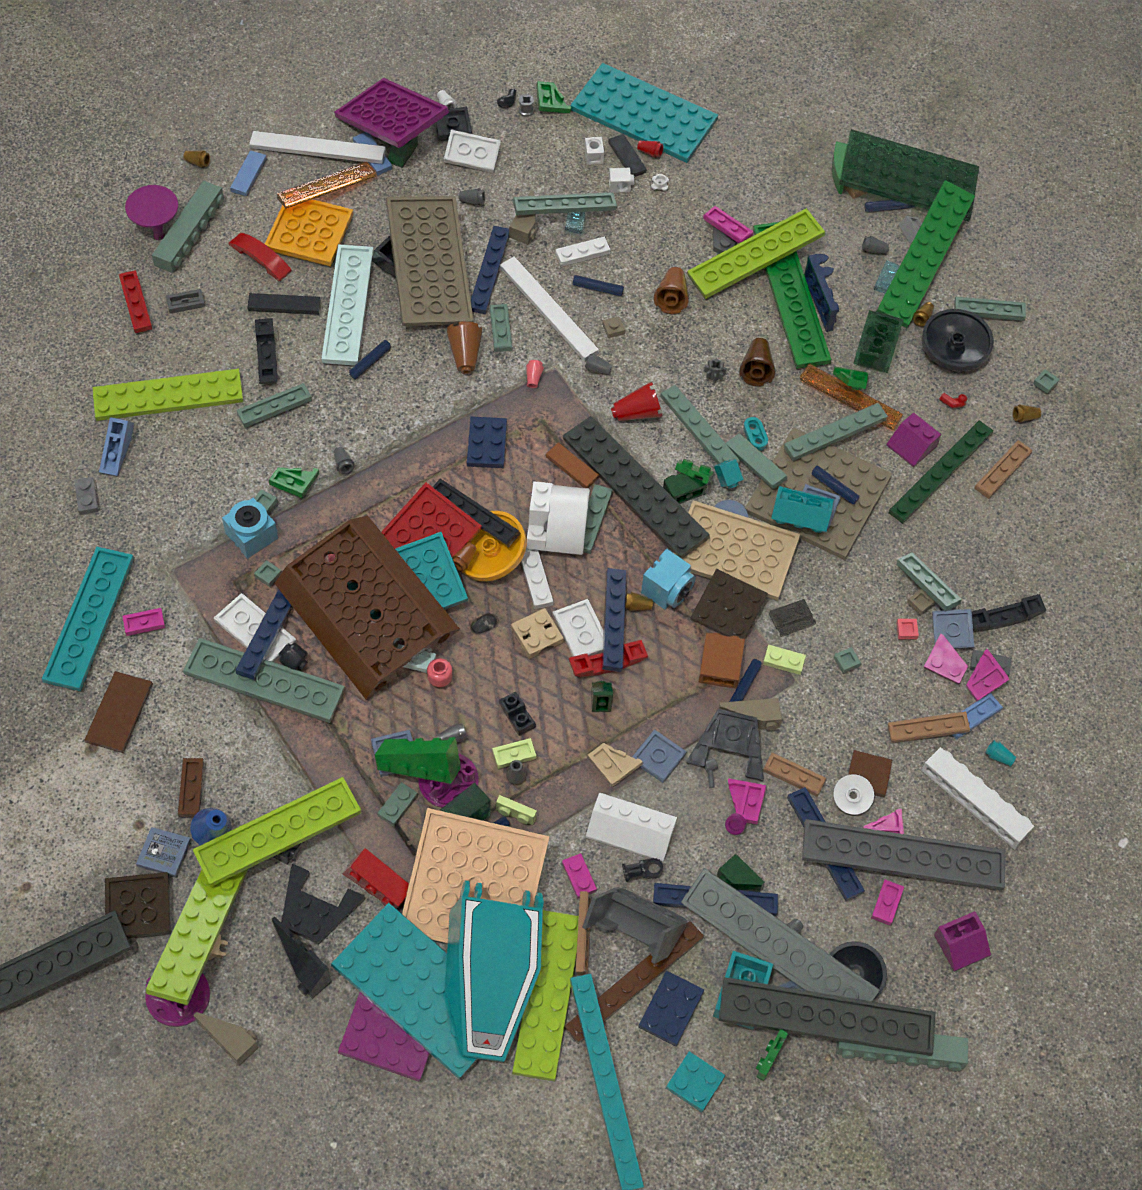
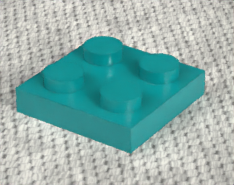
[665,1051,725,1113]

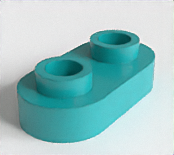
[743,417,768,451]

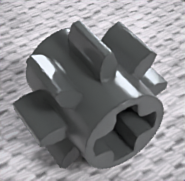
[704,358,727,382]

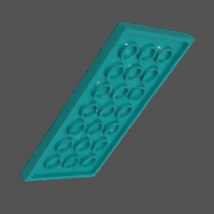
[570,63,718,163]
[331,903,477,1079]

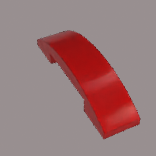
[228,232,292,282]
[568,640,648,677]

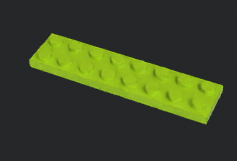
[687,208,825,299]
[93,369,243,421]
[192,777,362,887]
[146,869,248,1005]
[512,910,579,1082]

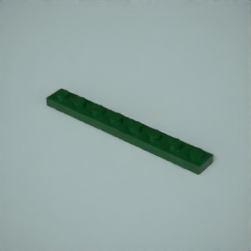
[888,420,994,524]

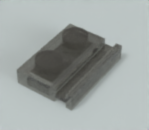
[769,599,816,637]

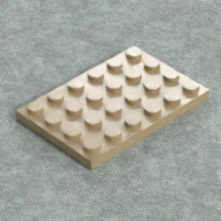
[673,500,800,601]

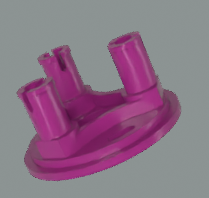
[125,185,179,240]
[418,753,479,809]
[145,973,210,1027]

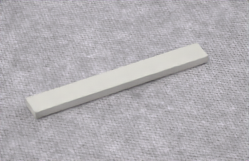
[249,131,386,164]
[500,257,599,361]

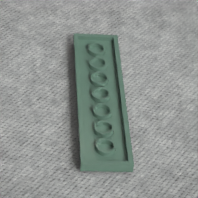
[183,638,345,723]

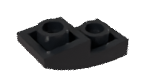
[499,692,536,736]

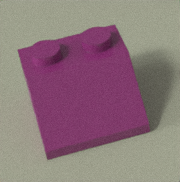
[886,412,941,467]

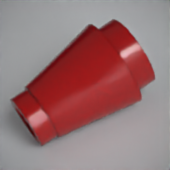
[637,140,664,158]

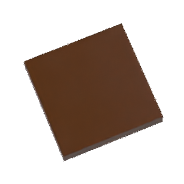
[848,750,893,798]

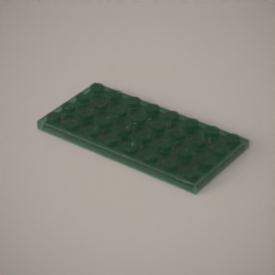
[839,129,979,222]

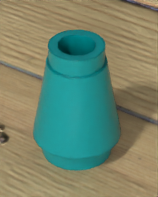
[985,740,1016,766]

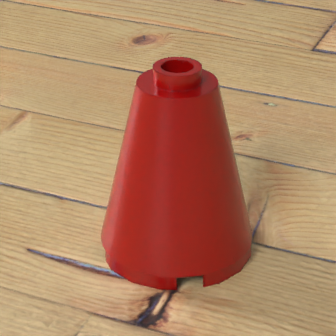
[611,382,663,421]

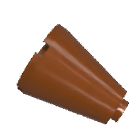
[653,267,689,314]
[447,322,483,374]

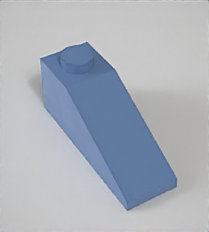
[99,417,134,476]

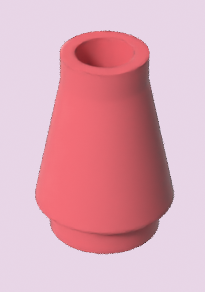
[526,360,544,388]

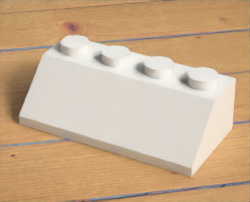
[586,793,677,862]

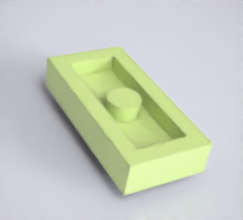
[763,645,806,675]
[492,738,536,769]
[496,795,537,825]

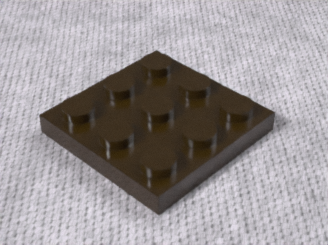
[691,568,768,639]
[105,872,171,938]

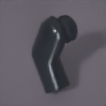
[497,89,517,107]

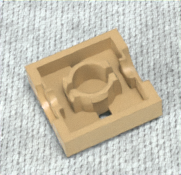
[511,608,564,659]

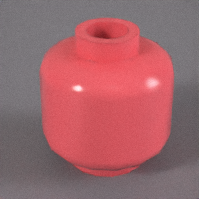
[427,658,453,687]

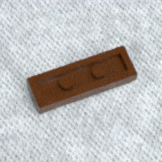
[178,758,204,818]

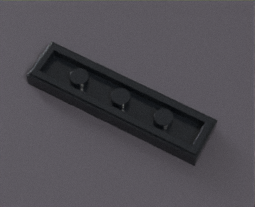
[247,293,321,315]

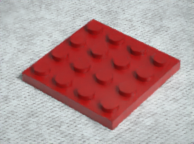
[382,482,482,557]

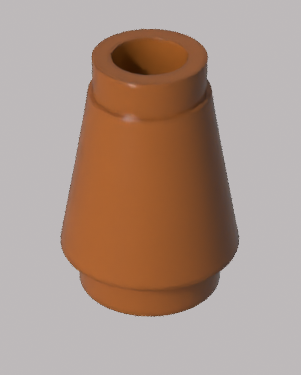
[452,543,477,571]

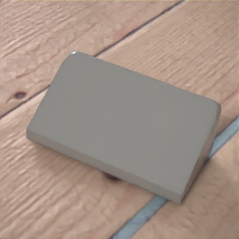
[899,216,922,244]

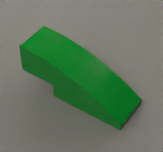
[832,141,852,195]

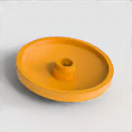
[461,511,527,581]

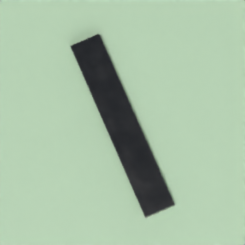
[433,478,521,548]

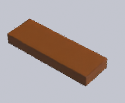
[546,442,599,488]

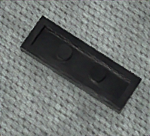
[608,133,647,177]

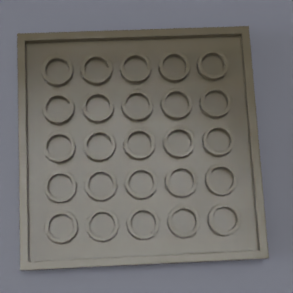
[745,427,892,560]

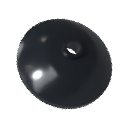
[829,941,887,1000]

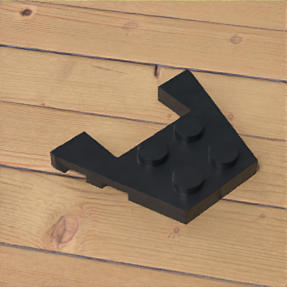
[687,709,763,781]
[281,864,365,945]

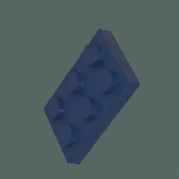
[467,416,507,469]
[638,970,704,1047]

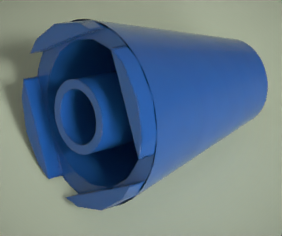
[190,808,232,845]

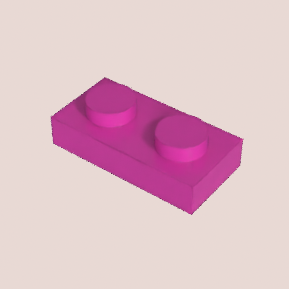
[122,608,165,636]
[562,853,597,899]
[871,880,904,926]

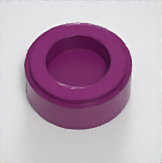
[725,813,746,835]

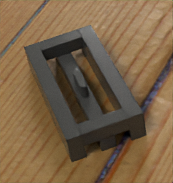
[166,289,205,314]

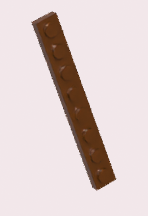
[564,921,704,1044]

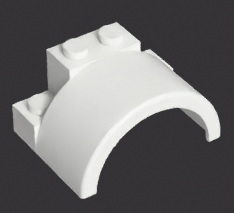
[526,481,590,555]

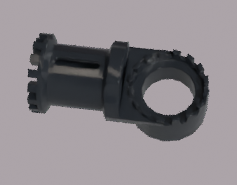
[622,858,663,882]

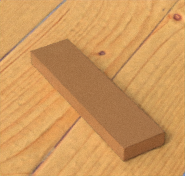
[974,440,1033,499]
[888,711,970,743]
[576,891,592,976]

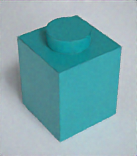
[714,459,744,489]

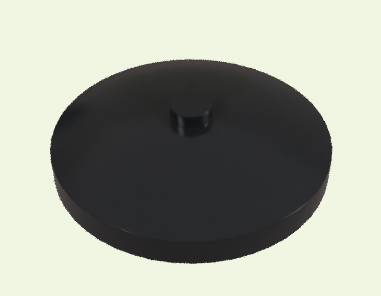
[922,309,994,371]

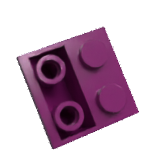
[934,911,991,972]

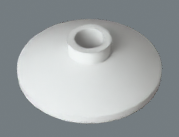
[833,775,874,815]

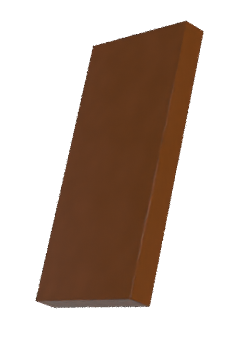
[84,671,153,753]

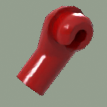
[939,393,968,408]

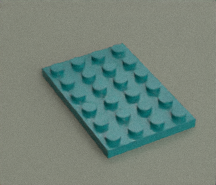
[348,532,469,620]

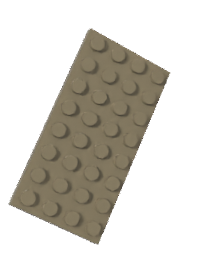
[386,196,473,326]

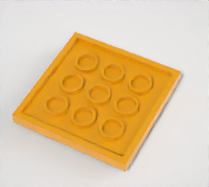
[265,193,354,267]

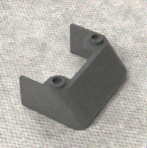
[582,887,687,964]

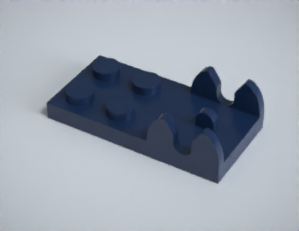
[804,254,839,332]

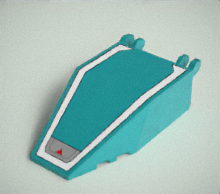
[445,880,544,1062]

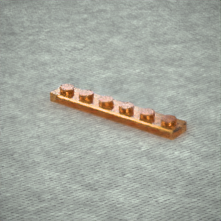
[277,162,376,209]
[799,364,903,431]

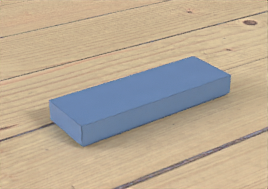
[353,132,392,175]
[230,151,266,196]
[953,693,1003,740]

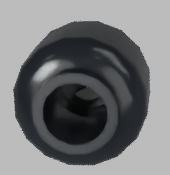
[278,643,308,671]

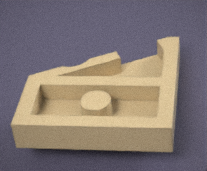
[588,743,643,787]

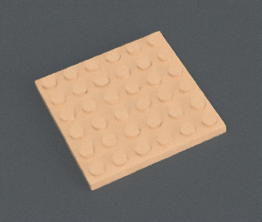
[402,808,550,943]

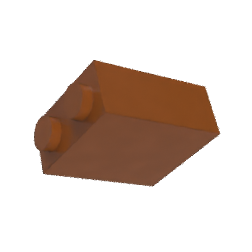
[698,633,745,689]

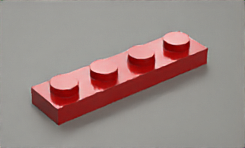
[119,270,152,333]

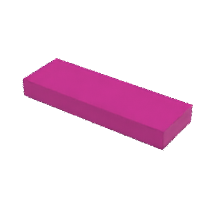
[703,206,753,243]

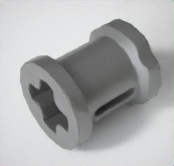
[519,94,534,117]

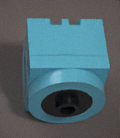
[222,498,278,559]
[641,549,696,610]

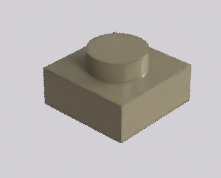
[602,316,625,338]
[907,588,935,615]

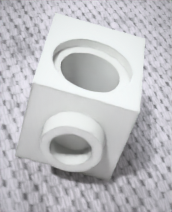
[584,137,604,165]
[609,168,634,193]

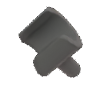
[704,759,718,788]

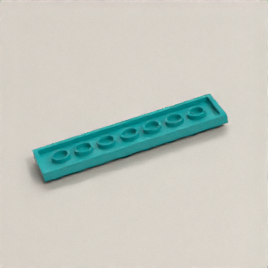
[42,546,134,692]

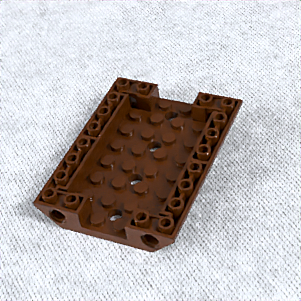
[275,515,460,700]

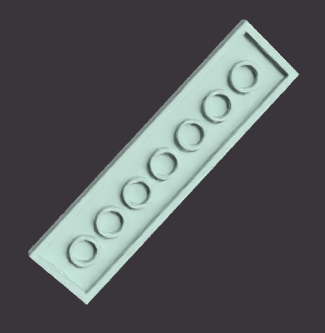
[321,244,373,365]

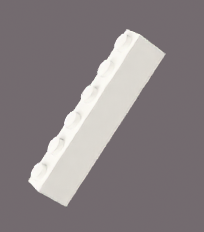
[922,747,1034,850]

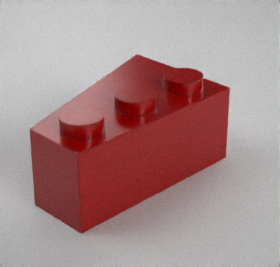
[342,848,409,909]

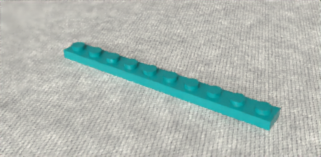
[570,974,644,1190]

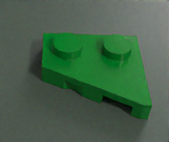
[536,81,571,114]
[833,366,868,390]
[675,459,715,484]
[269,467,319,498]
[755,1029,788,1081]

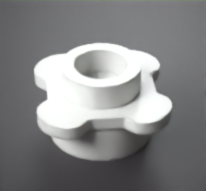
[651,174,669,191]

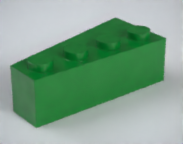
[375,737,461,784]

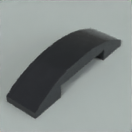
[255,318,278,384]
[971,594,1046,631]

